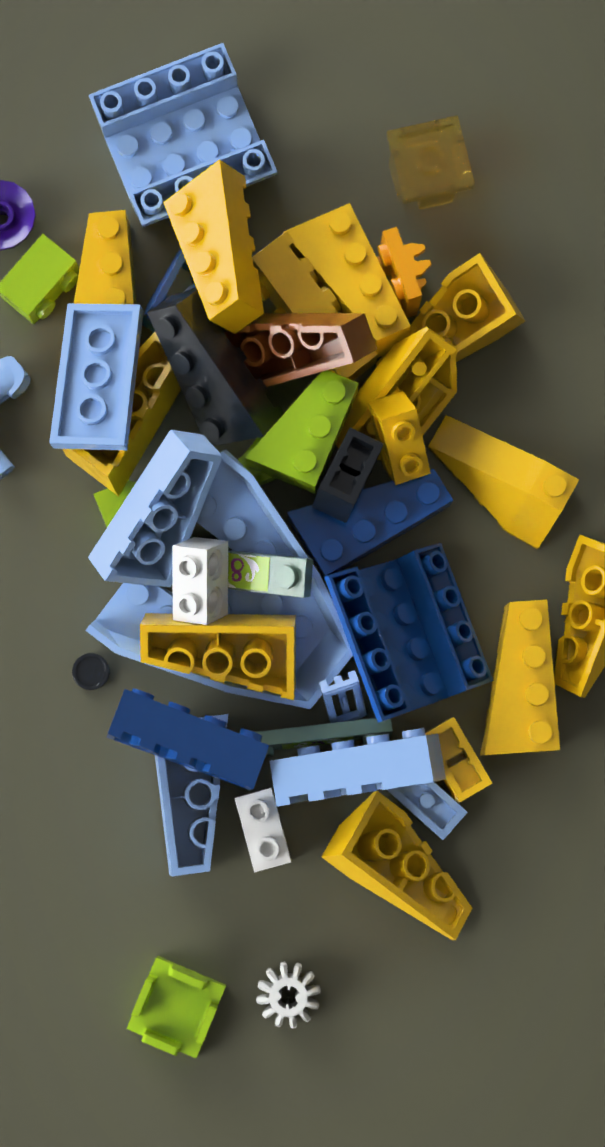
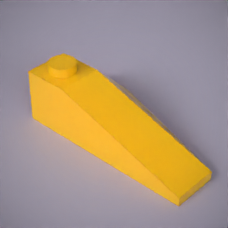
[376,253,526,366]
[428,415,579,549]
[554,534,605,698]

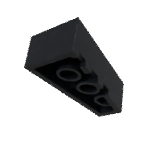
[147,288,284,446]

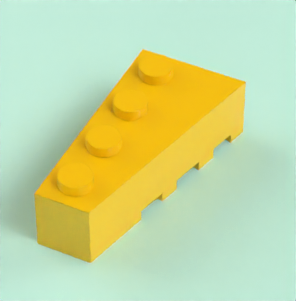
[163,159,264,334]
[74,210,141,348]
[252,231,378,381]
[62,332,181,497]
[480,599,560,756]

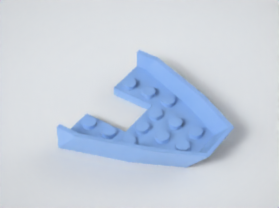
[85,449,353,709]

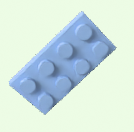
[49,303,144,451]

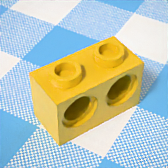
[368,391,431,485]
[425,717,493,802]

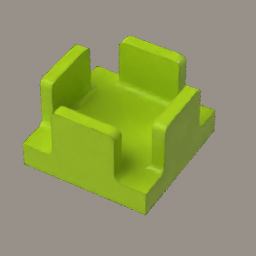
[126,956,226,1058]

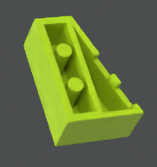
[245,370,359,494]

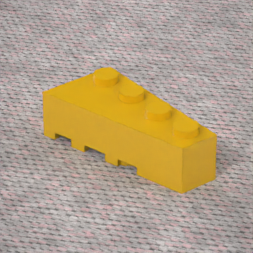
[283,203,411,358]
[140,613,296,700]

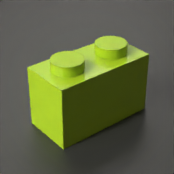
[0,234,80,325]

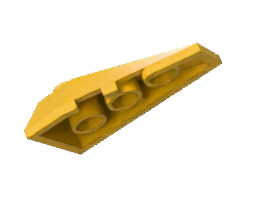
[321,791,472,940]

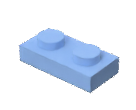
[386,782,468,840]

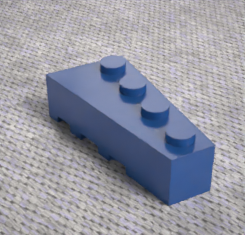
[106,688,269,790]

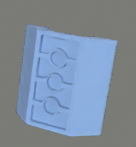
[89,43,278,228]

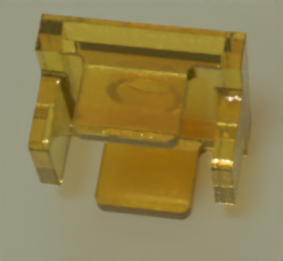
[386,115,475,209]

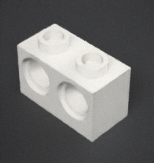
[172,537,228,625]
[235,787,291,873]

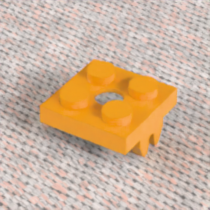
[377,226,432,318]

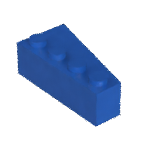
[287,469,453,581]

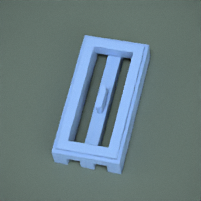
[319,670,367,723]

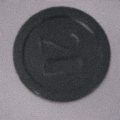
[72,653,110,690]

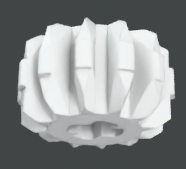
[256,961,321,1028]

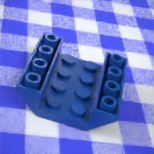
[324,543,493,723]

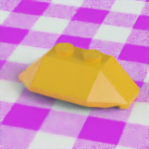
[336,327,457,460]

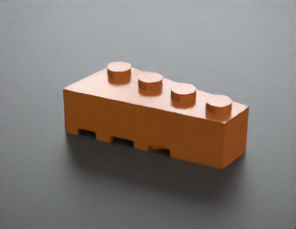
[225,313,377,387]

